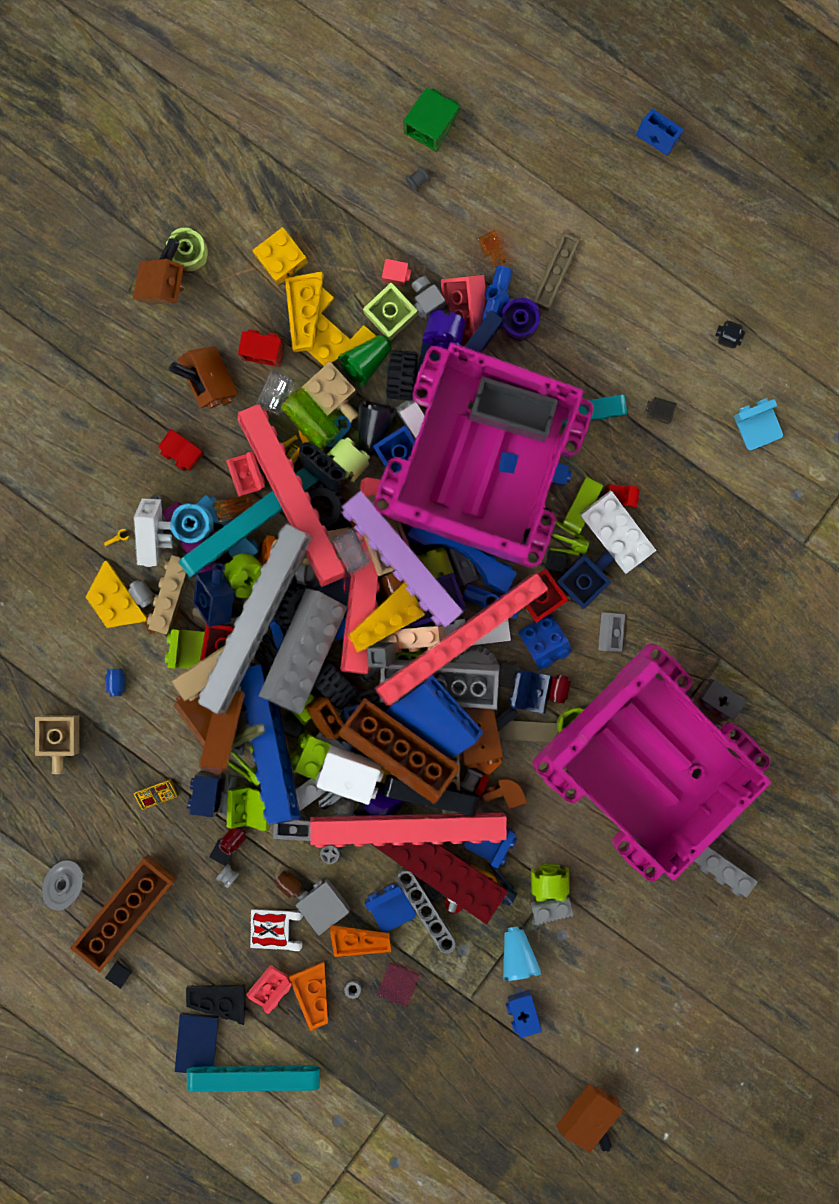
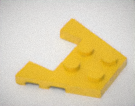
[306,287,376,366]

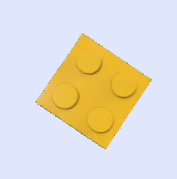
[252,227,308,286]

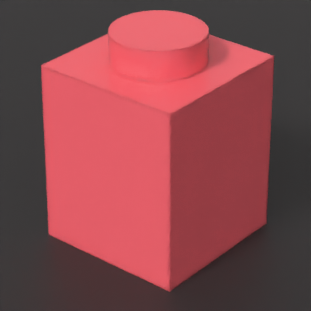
[382,259,411,286]

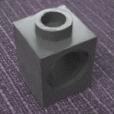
[367,642,396,668]

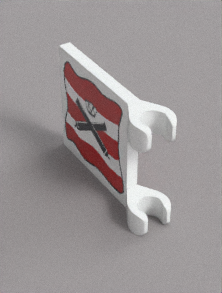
[250,909,303,951]

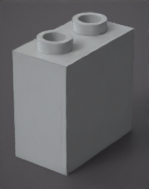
[296,878,350,936]

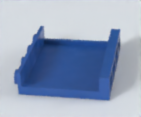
[383,674,483,759]

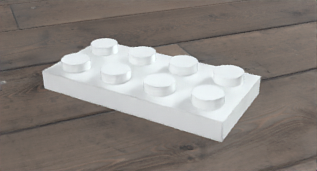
[580,490,656,574]

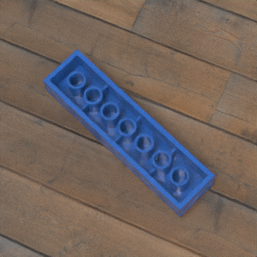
[240,665,301,824]

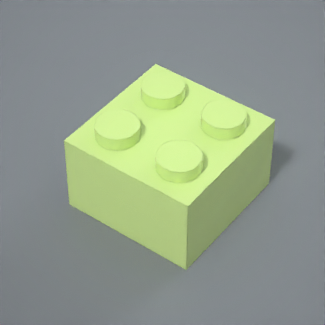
[363,283,418,341]

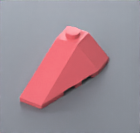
[441,275,486,347]

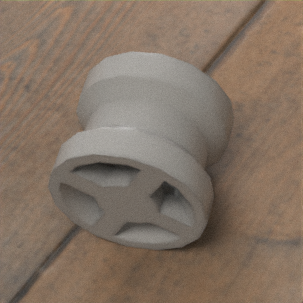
[320,844,340,864]
[216,864,240,888]

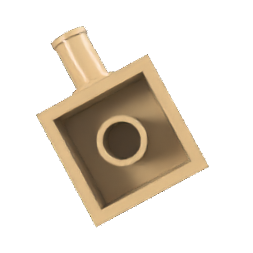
[301,361,358,422]
[35,715,79,774]

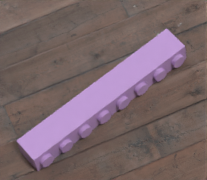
[341,491,463,627]

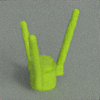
[549,520,590,556]
[228,745,260,786]

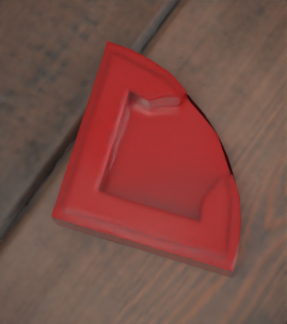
[473,774,489,799]

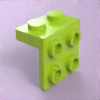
[165,629,204,669]
[289,729,331,780]
[227,786,269,831]

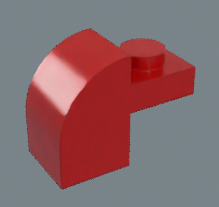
[604,484,640,508]

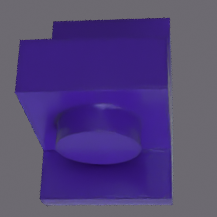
[364,786,403,815]

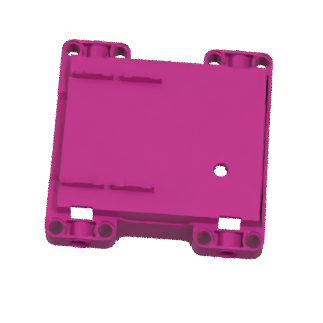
[374,343,593,568]
[532,643,772,881]

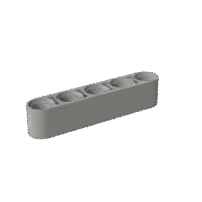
[397,868,455,953]

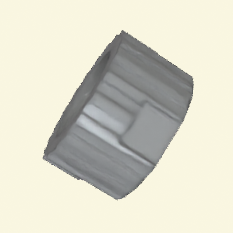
[411,276,431,293]
[344,980,362,999]

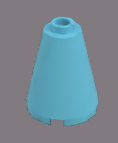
[503,926,541,981]

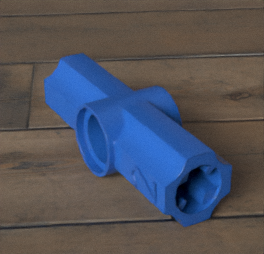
[482,266,513,322]
[462,583,520,619]

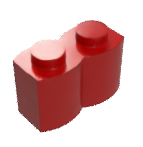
[157,429,204,471]

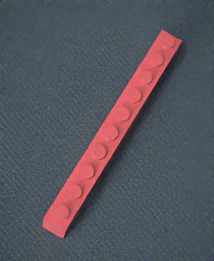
[238,404,346,587]
[340,477,381,674]
[375,573,548,705]
[310,812,506,848]

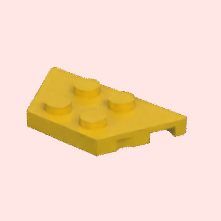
[86,560,148,628]

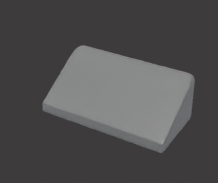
[447,549,479,587]
[598,612,625,652]

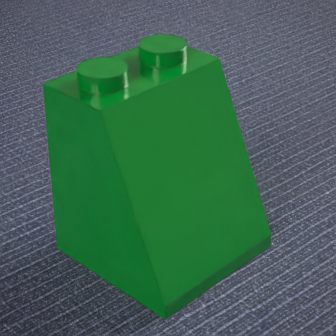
[403,87,460,152]

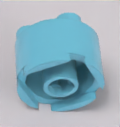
[170,504,214,543]

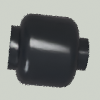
[715,321,746,349]

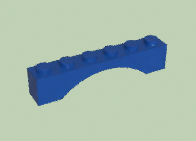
[405,525,517,594]

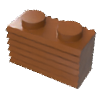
[305,696,344,740]

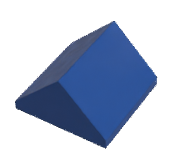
[373,425,416,473]

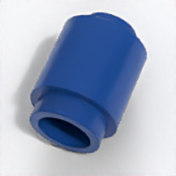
[105,669,125,697]

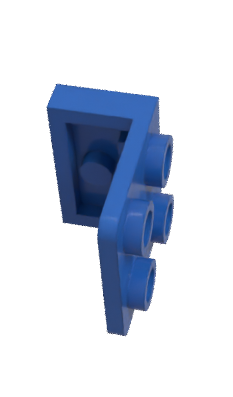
[519,614,573,670]
[464,826,517,869]
[365,883,416,933]

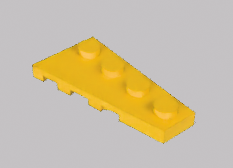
[285,272,324,352]
[348,582,425,652]

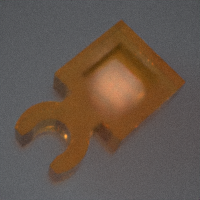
[477,230,506,268]

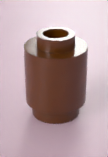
[274,871,303,898]

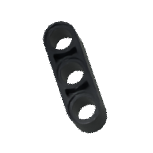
[298,442,346,491]

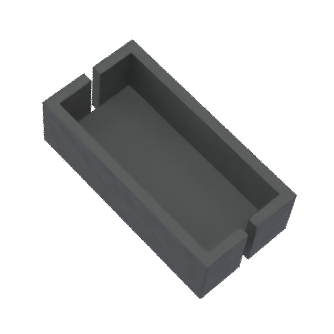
[469,377,558,443]

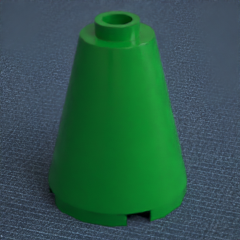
[338,335,391,386]

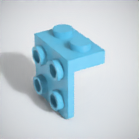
[734,398,783,451]

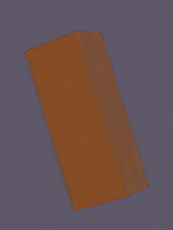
[199,692,245,775]

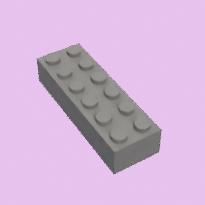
[259,589,348,714]
[380,659,499,709]

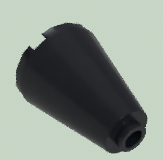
[358,401,397,455]

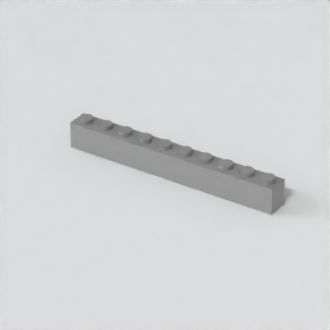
[198,524,312,714]

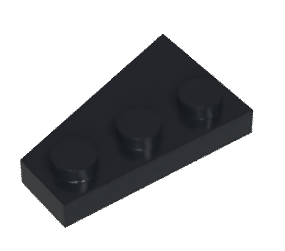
[186,985,245,1025]

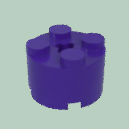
[501,298,540,341]
[422,310,466,350]

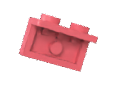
[226,451,265,497]
[246,965,292,1014]

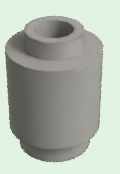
[128,579,154,609]

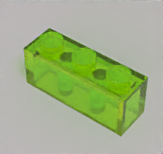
[280,388,340,449]

